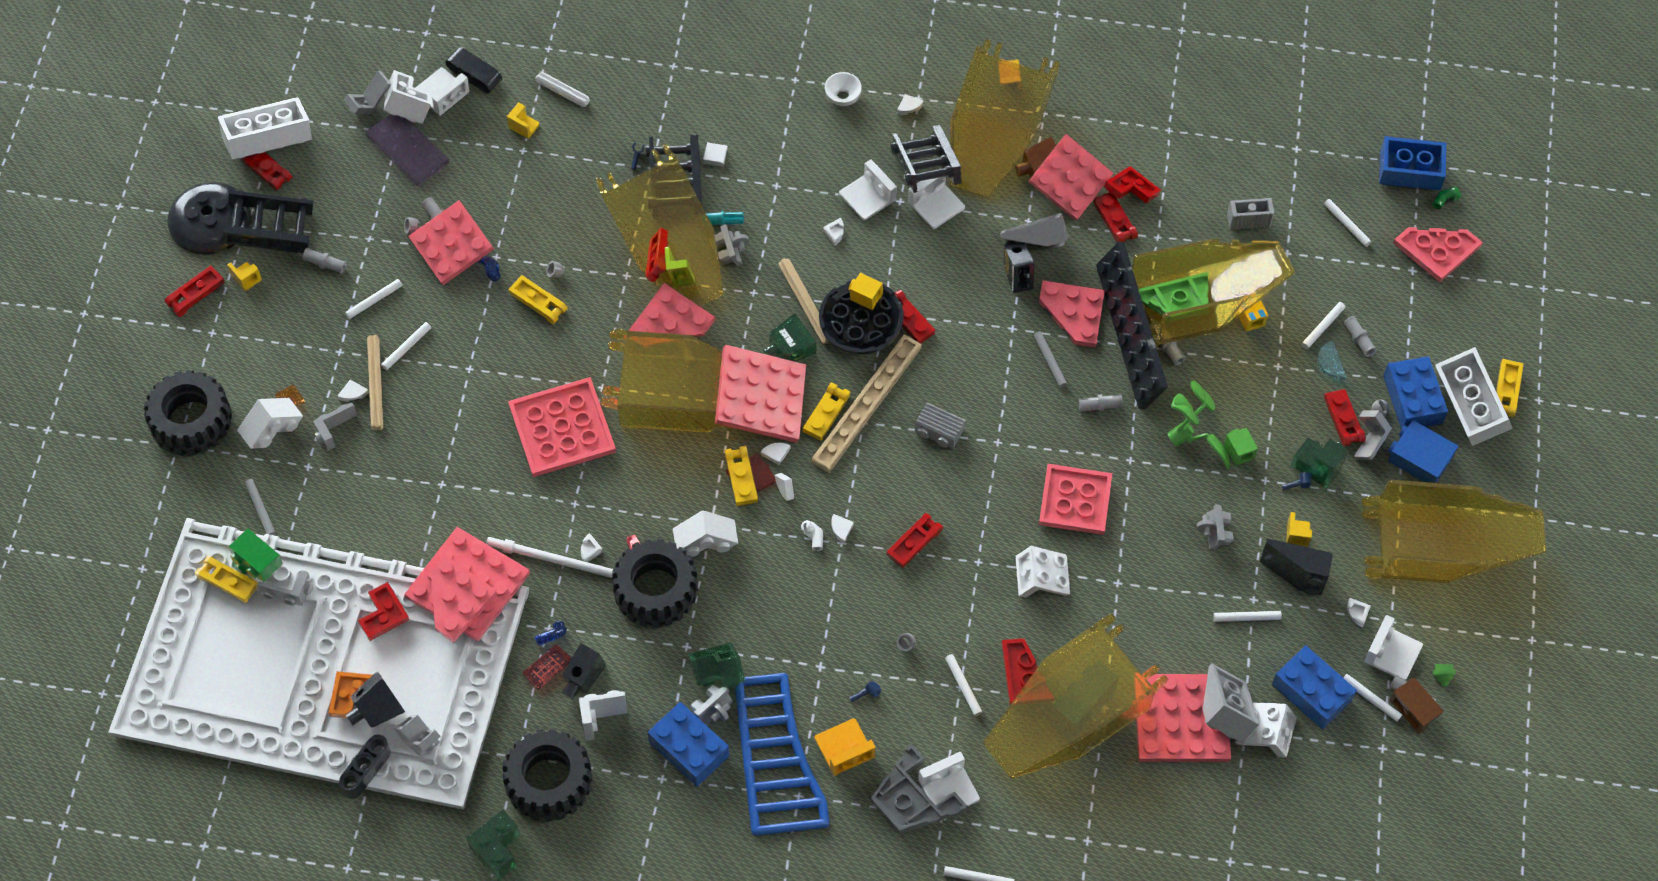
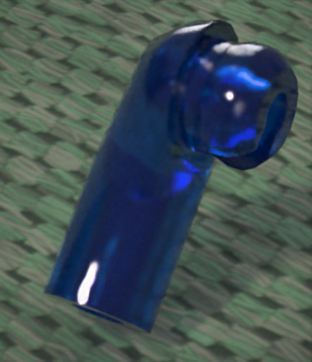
[478,255,501,282]
[535,621,567,646]

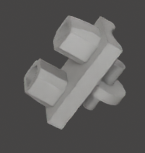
[713,224,749,266]
[1197,504,1234,550]
[690,685,733,726]

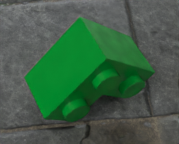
[228,528,283,583]

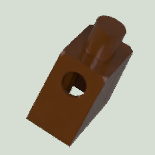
[1015,137,1056,178]

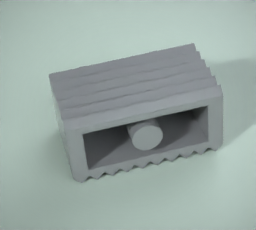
[1227,198,1274,230]
[915,403,965,449]

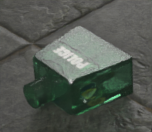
[763,314,817,362]

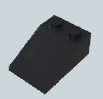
[1260,538,1333,596]

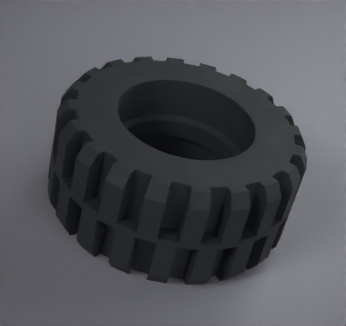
[144,370,232,456]
[612,538,698,628]
[502,728,592,822]

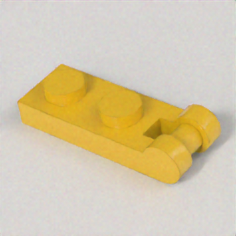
[508,275,568,324]
[1496,359,1524,418]
[803,382,851,441]
[724,446,758,506]
[194,556,258,603]

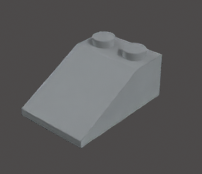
[1000,213,1069,248]
[1203,663,1259,743]

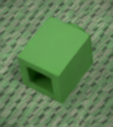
[1224,428,1258,466]

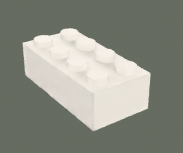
[218,97,312,159]
[1435,348,1513,446]

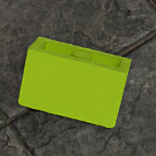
[665,247,695,287]

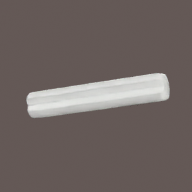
[536,72,589,107]

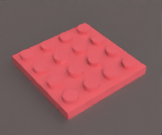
[715,345,806,443]
[508,377,616,477]
[404,527,530,642]
[1134,674,1231,762]

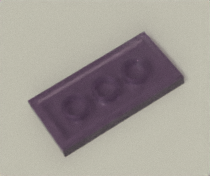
[366,114,449,186]

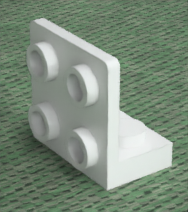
[416,67,470,116]
[839,160,897,221]
[908,168,965,229]
[1016,546,1070,598]
[1364,615,1423,681]
[579,690,627,741]
[1235,703,1297,758]
[918,752,980,806]

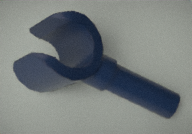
[631,142,645,170]
[1281,472,1311,490]
[849,681,881,702]

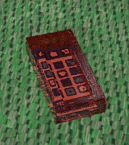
[523,644,572,690]

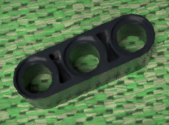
[445,47,503,93]
[339,734,391,799]

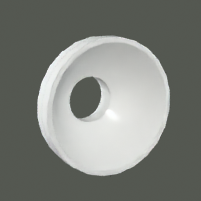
[825,72,862,106]

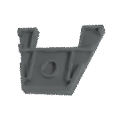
[871,743,968,834]

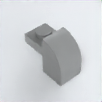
[394,714,441,758]

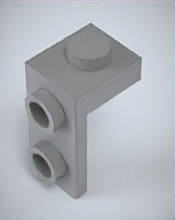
[344,71,391,114]
[313,403,357,451]
[1354,410,1392,460]
[257,571,313,606]

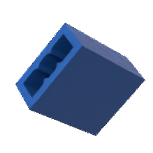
[1388,420,1458,487]

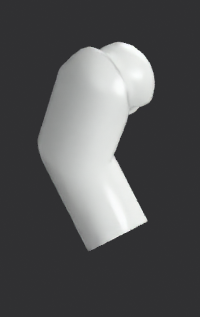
[801,521,823,551]

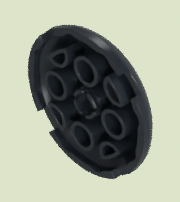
[167,182,252,255]
[819,280,904,355]

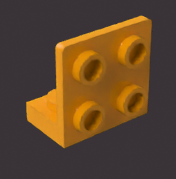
[815,718,876,776]

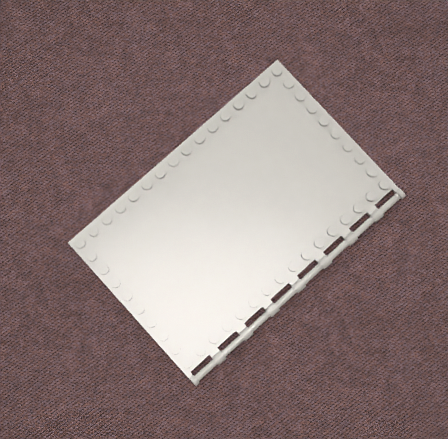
[109,518,529,810]

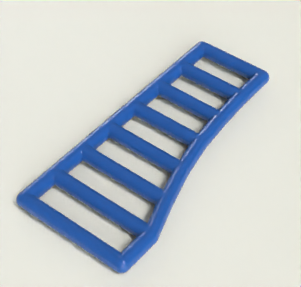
[734,673,830,836]

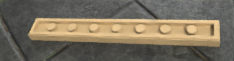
[811,335,922,473]

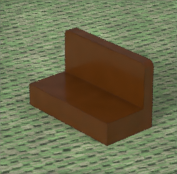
[1389,678,1443,734]

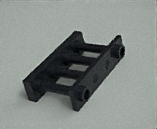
[890,125,962,193]
[645,135,703,217]
[223,190,314,253]

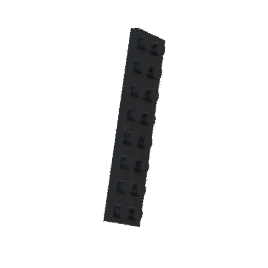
[1096,242,1168,409]

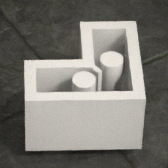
[384,70,432,124]
[237,398,303,449]
[673,510,738,557]

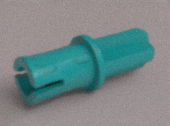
[703,210,744,226]

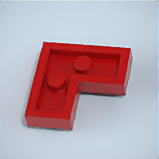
[1104,166,1161,204]
[358,582,409,642]

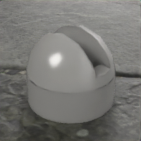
[404,217,420,234]
[546,261,564,278]
[1371,399,1389,417]
[897,633,916,651]

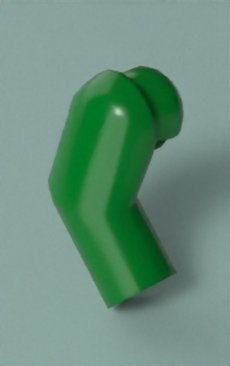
[1432,186,1462,210]

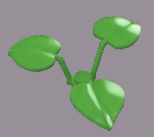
[1168,380,1230,470]

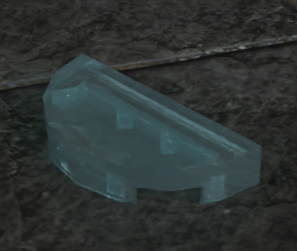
[1317,341,1346,380]

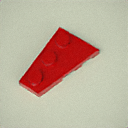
[1001,638,1055,706]

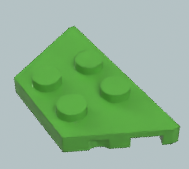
[1139,272,1209,321]

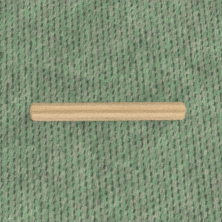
[779,258,830,344]
[367,335,383,431]

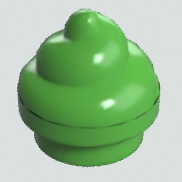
[1433,664,1456,687]

